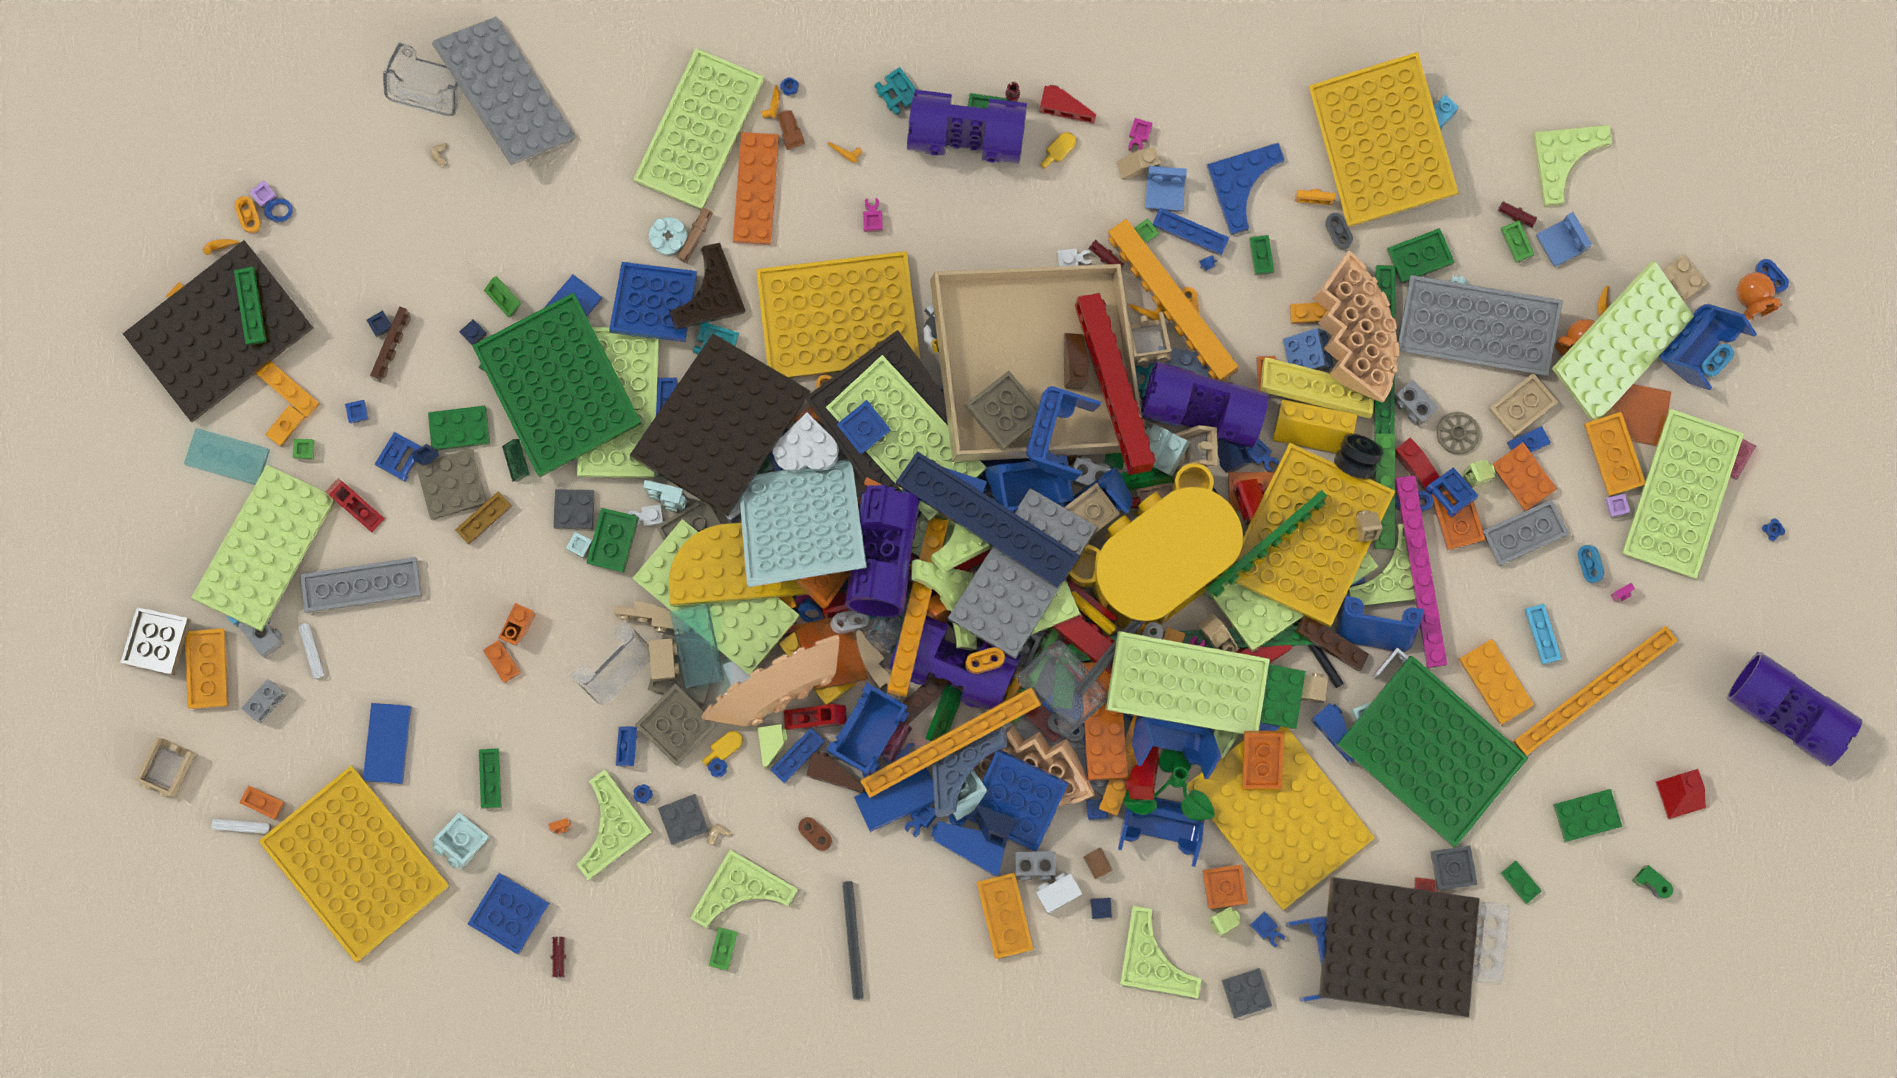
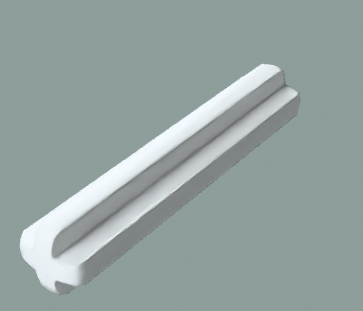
[298,623,324,679]
[211,819,271,834]

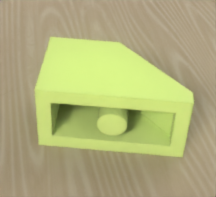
[1463,460,1495,488]
[758,724,788,768]
[1208,907,1241,936]

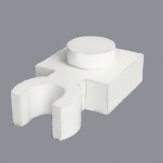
[1057,249,1091,266]
[628,504,663,527]

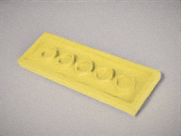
[1260,357,1374,418]

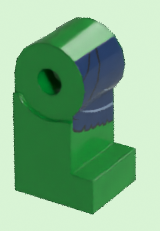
[1632,865,1673,899]

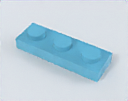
[1524,604,1562,665]

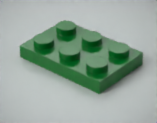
[1387,228,1455,284]
[428,405,490,451]
[586,508,639,573]
[1260,664,1306,729]
[1553,789,1623,842]

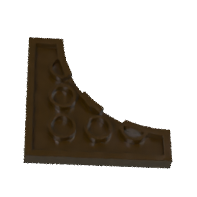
[669,243,746,330]

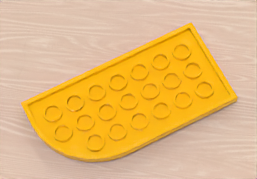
[669,523,808,606]

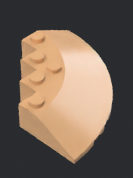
[1312,251,1399,403]
[701,635,840,726]
[973,725,1094,807]

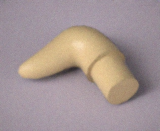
[430,143,448,167]
[707,824,732,845]

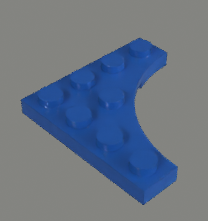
[1207,143,1284,235]

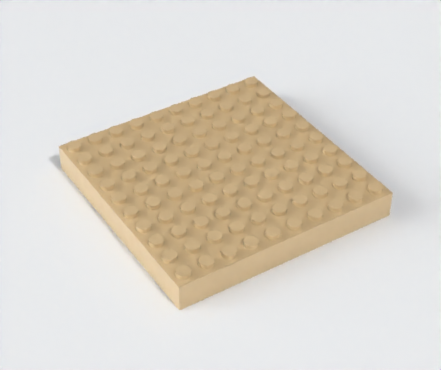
[930,264,1142,462]

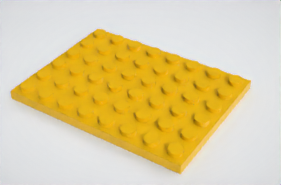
[1309,52,1459,227]
[756,251,921,378]
[1228,443,1395,628]
[1187,727,1375,911]
[258,765,450,963]

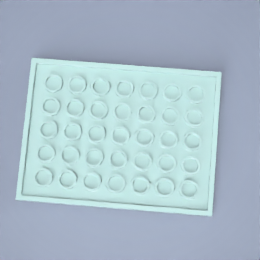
[740,460,866,587]

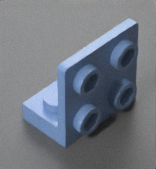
[1145,166,1187,212]
[1536,212,1592,267]
[1283,328,1334,369]

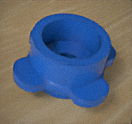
[1762,518,1785,541]

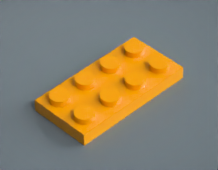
[1583,412,1645,497]
[185,628,229,709]
[1458,639,1534,725]
[976,872,1034,959]

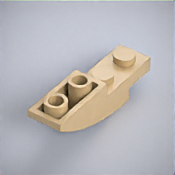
[614,601,692,636]
[856,630,903,700]

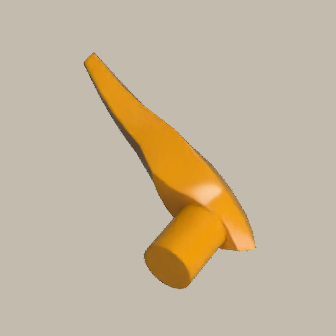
[761,85,779,118]
[827,142,863,163]
[202,239,239,255]
[1597,286,1609,317]
[1129,304,1164,321]

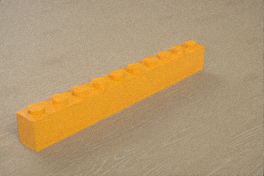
[1107,218,1238,382]

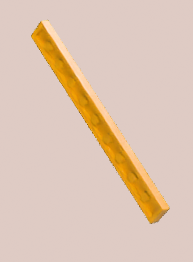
[166,282,320,418]
[887,517,949,697]
[1513,626,1678,756]
[1099,627,1185,816]
[860,687,1041,797]

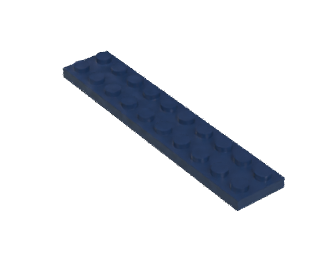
[895,451,1080,589]

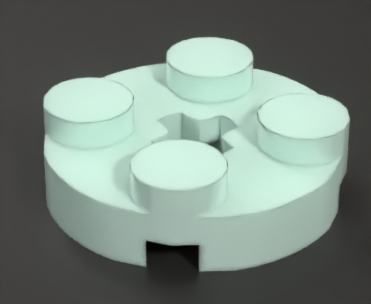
[649,217,687,256]

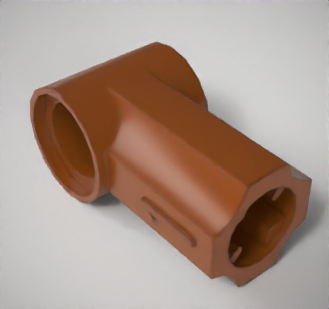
[777,110,805,150]

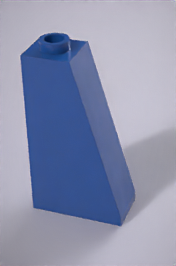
[931,821,1005,877]

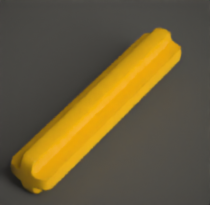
[1071,591,1116,635]

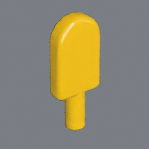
[1040,132,1076,169]
[702,731,743,766]

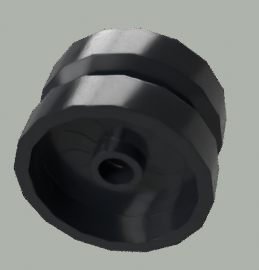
[1334,434,1384,479]

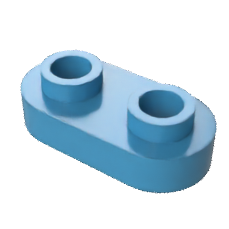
[1700,344,1734,378]
[1578,545,1604,583]

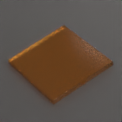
[1602,384,1671,446]
[793,618,868,690]

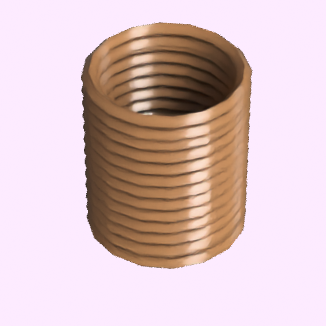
[1083,847,1113,879]

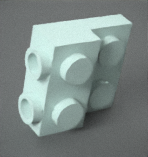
[1145,424,1190,476]
[643,480,688,512]
[432,812,489,870]

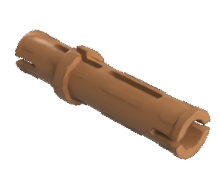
[676,208,713,263]

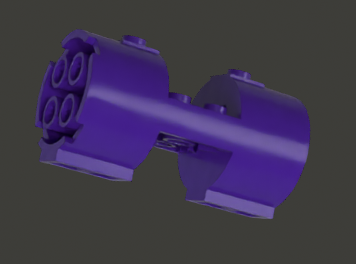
[907,89,1027,164]
[1141,361,1269,448]
[845,485,920,618]
[888,616,1021,710]
[1727,652,1862,766]

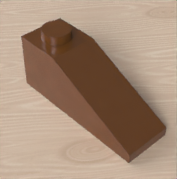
[1064,333,1088,389]
[806,751,864,793]

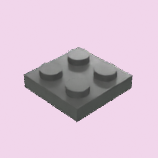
[553,489,594,529]
[658,794,709,845]
[1431,845,1478,891]
[1221,968,1272,1018]

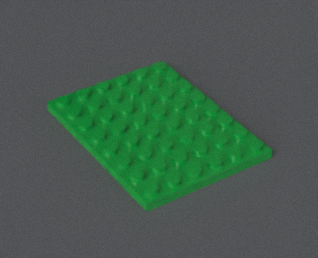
[472,292,642,478]
[1336,655,1528,847]

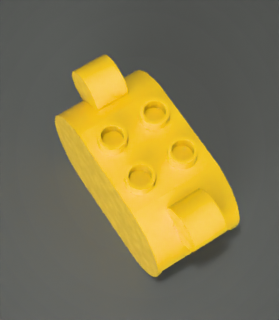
[1067,463,1243,632]

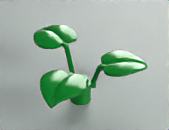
[1123,749,1215,821]

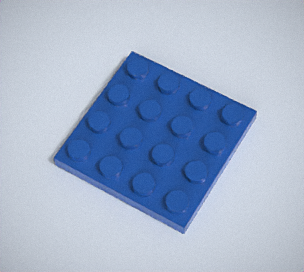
[609,262,697,342]
[966,749,1069,852]

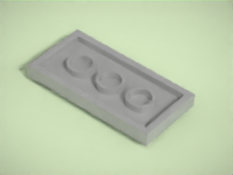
[1483,500,1569,566]

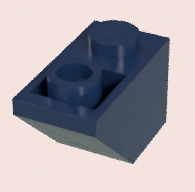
[1217,439,1253,473]
[975,805,1015,848]

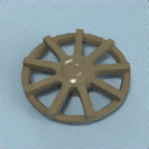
[1436,412,1480,454]

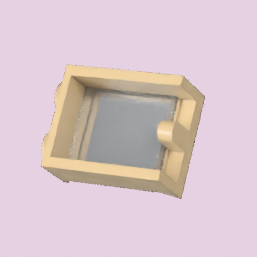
[1128,312,1171,366]
[1175,425,1218,472]
[136,737,197,798]

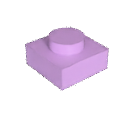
[250,181,277,208]
[1605,494,1630,518]

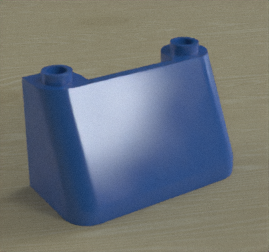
[985,455,1074,513]
[1335,596,1424,652]
[827,683,909,775]

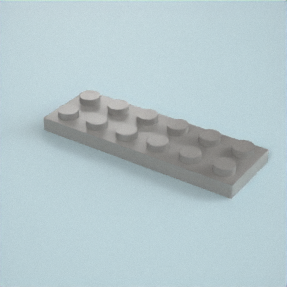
[300,557,422,613]

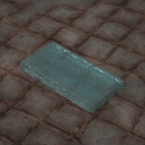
[184,428,270,485]
[670,604,724,688]

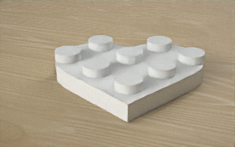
[773,413,839,472]

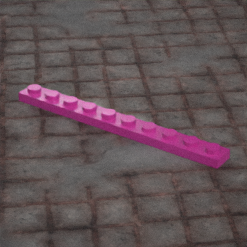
[1395,475,1447,668]

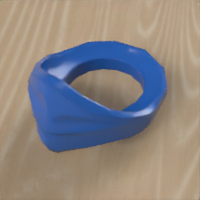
[264,199,293,223]
[797,598,823,624]

